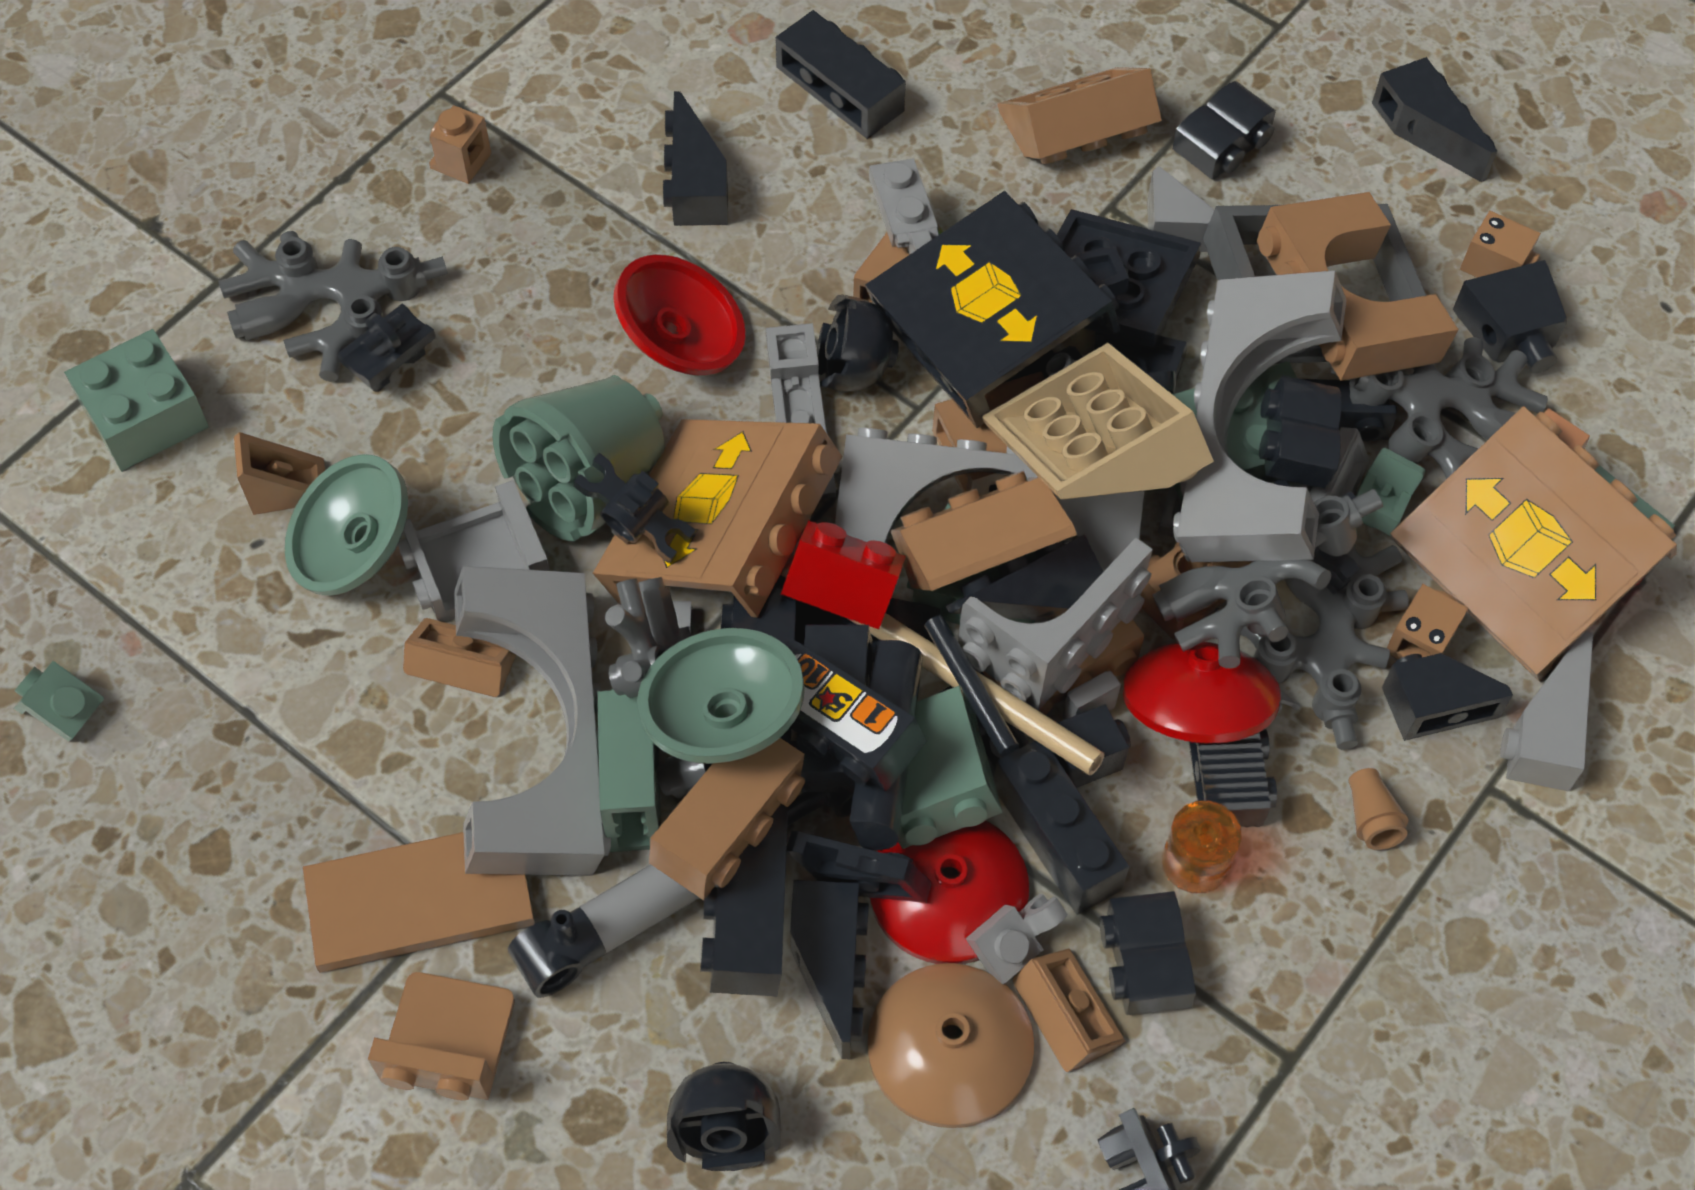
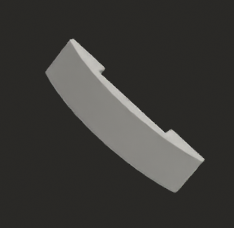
[766,323,836,499]

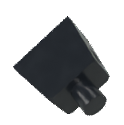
[1453,260,1567,373]

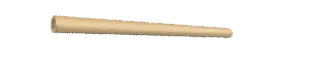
[780,553,1104,775]

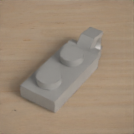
[869,158,939,255]

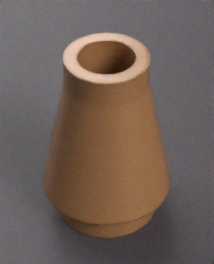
[1348,768,1408,850]

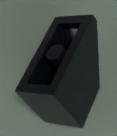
[1382,653,1513,741]

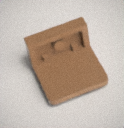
[368,972,515,1101]

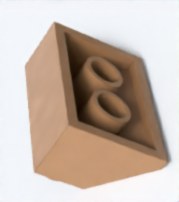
[997,67,1162,164]
[891,471,1077,591]

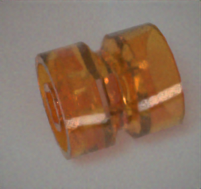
[1161,801,1242,894]

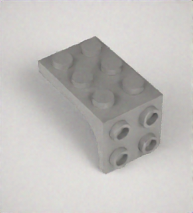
[958,538,1153,711]

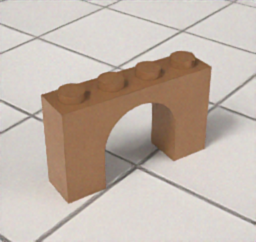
[1257,192,1459,381]

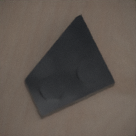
[786,831,932,903]

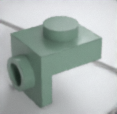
[1355,448,1425,536]
[13,661,105,741]

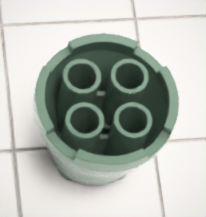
[492,375,665,541]

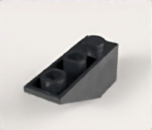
[1372,57,1498,182]
[663,91,728,226]
[946,534,1104,621]
[790,880,869,1060]

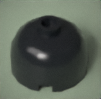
[817,294,899,391]
[667,1062,781,1171]

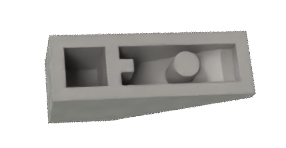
[1500,631,1593,791]

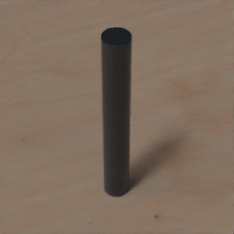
[925,615,1019,756]

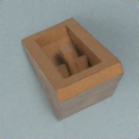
[234,432,325,515]

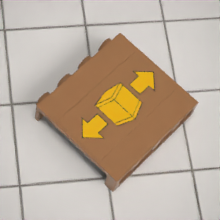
[1390,406,1677,682]
[593,419,843,617]

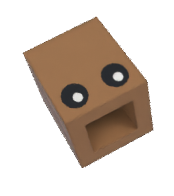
[1460,210,1541,278]
[1387,584,1468,660]

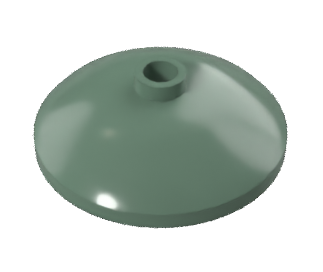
[285,454,408,596]
[637,628,805,763]

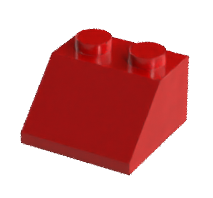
[781,520,906,630]

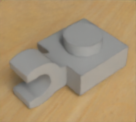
[965,894,1068,984]

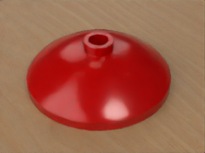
[613,254,746,376]
[1123,642,1281,743]
[869,820,1029,964]

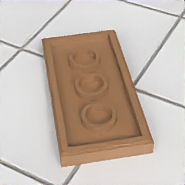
[303,832,535,973]

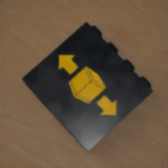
[865,190,1120,428]

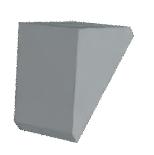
[1147,166,1214,252]

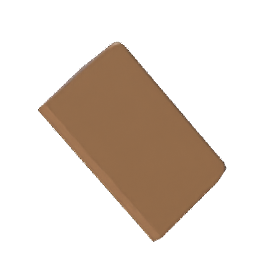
[403,618,516,697]
[1013,948,1126,1072]

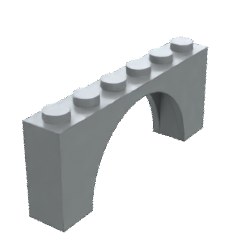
[1173,270,1346,562]
[835,428,1145,571]
[454,566,611,875]

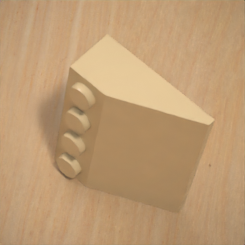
[982,343,1214,500]

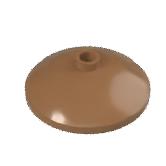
[867,963,1034,1128]

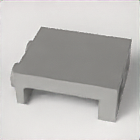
[398,480,550,623]

